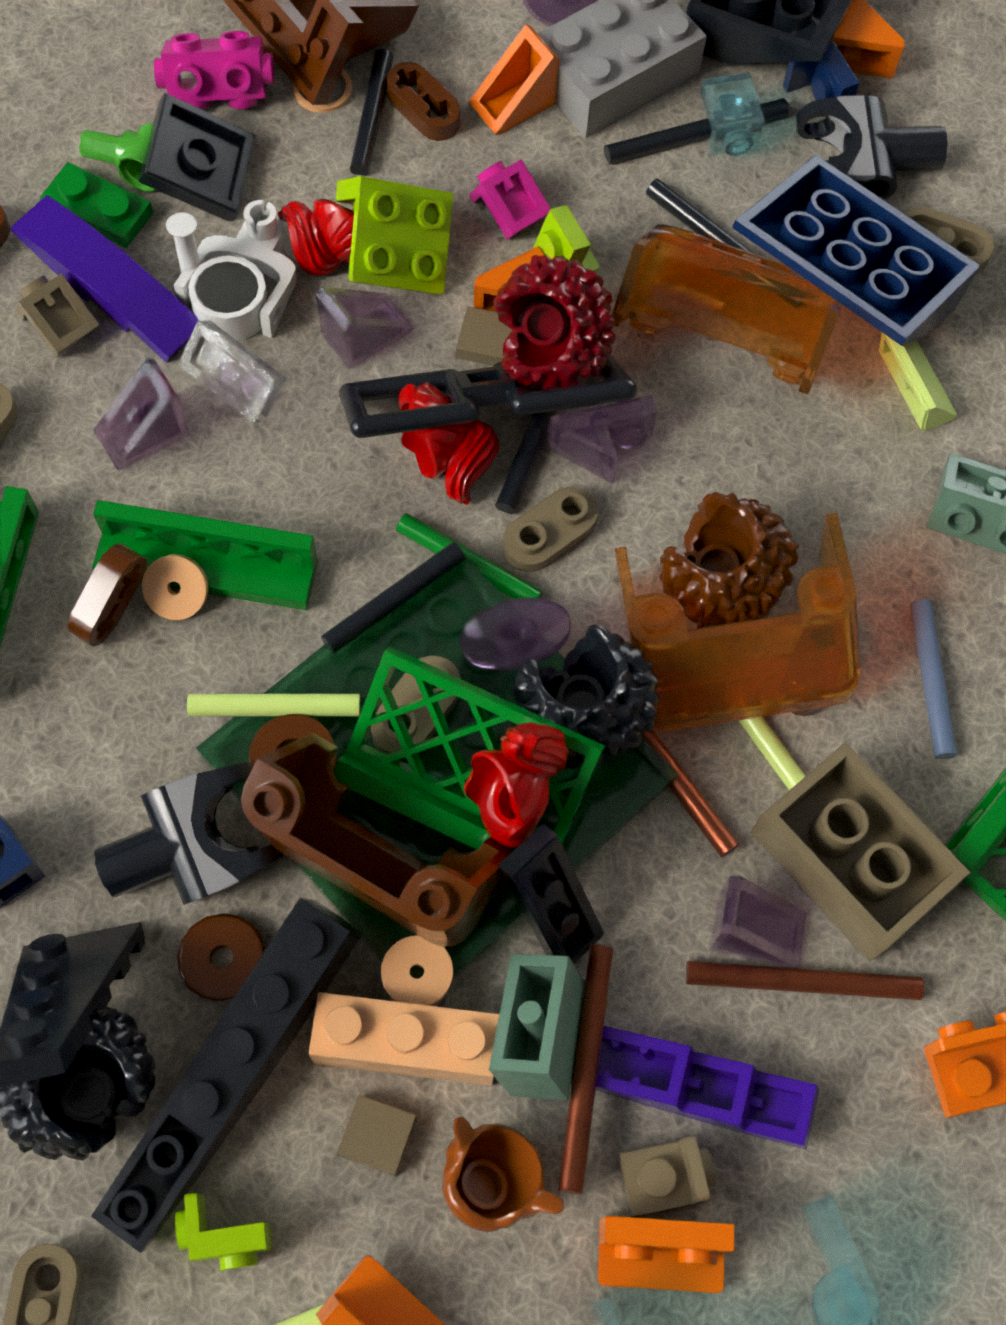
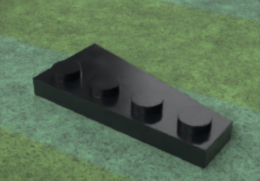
[0,922,145,1087]

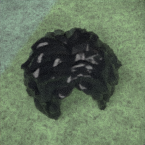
[512,624,660,769]
[0,1006,156,1161]

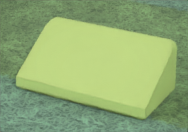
[879,333,957,431]

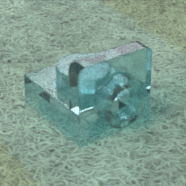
[700,72,764,156]

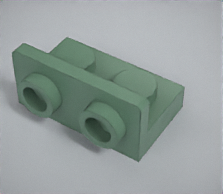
[927,453,1006,554]

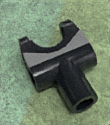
[796,95,948,200]
[94,762,284,905]

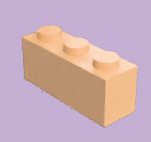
[308,992,499,1086]

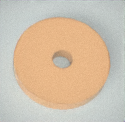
[142,554,209,620]
[381,936,453,1006]

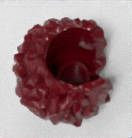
[493,254,616,390]

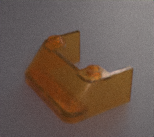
[611,224,842,394]
[615,513,861,731]

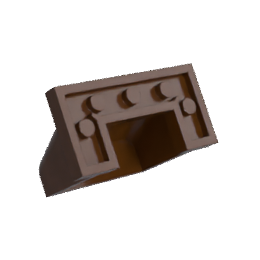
[223,0,419,105]

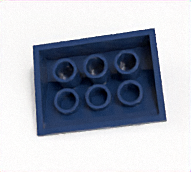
[732,155,980,346]

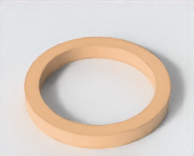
[292,69,352,113]

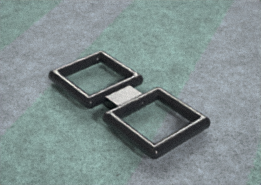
[339,354,637,438]

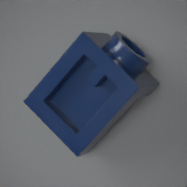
[783,40,860,100]

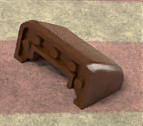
[241,733,514,947]

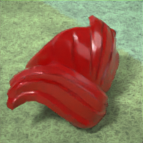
[278,199,354,276]
[398,382,500,505]
[464,722,569,848]

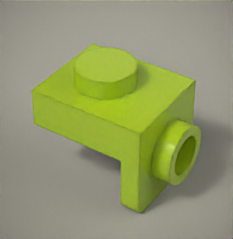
[533,205,599,272]
[175,1192,273,1271]

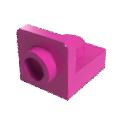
[469,159,551,240]

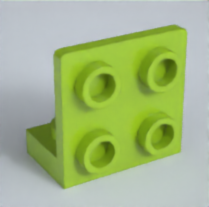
[335,176,454,295]

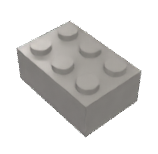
[537,0,707,138]

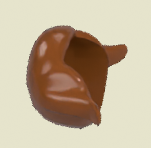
[442,1116,564,1232]

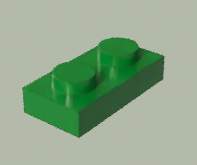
[40,162,153,248]

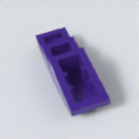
[11,195,202,362]
[571,1026,819,1150]

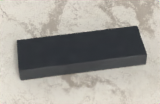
[498,824,604,964]

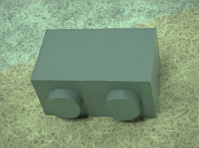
[489,954,585,1101]

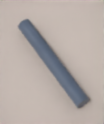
[910,599,958,759]

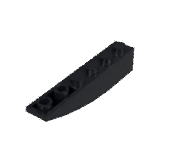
[91,897,364,1253]

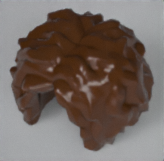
[659,492,799,631]

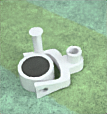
[166,200,297,343]

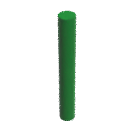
[396,513,543,610]

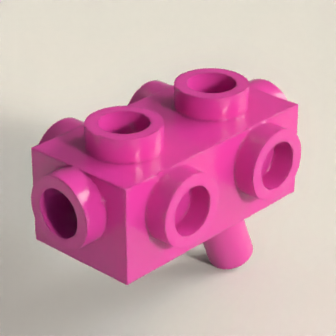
[154,31,275,110]

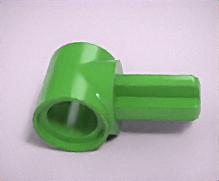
[79,123,155,192]

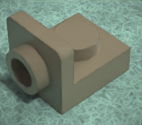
[16,273,100,357]
[617,1136,716,1217]

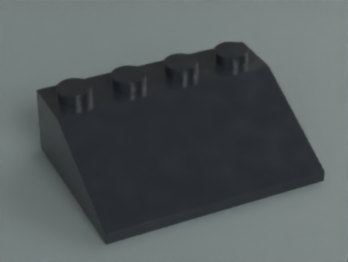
[686,0,853,64]

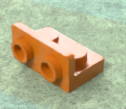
[923,1012,1006,1118]
[597,1216,734,1293]

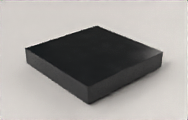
[138,92,256,221]

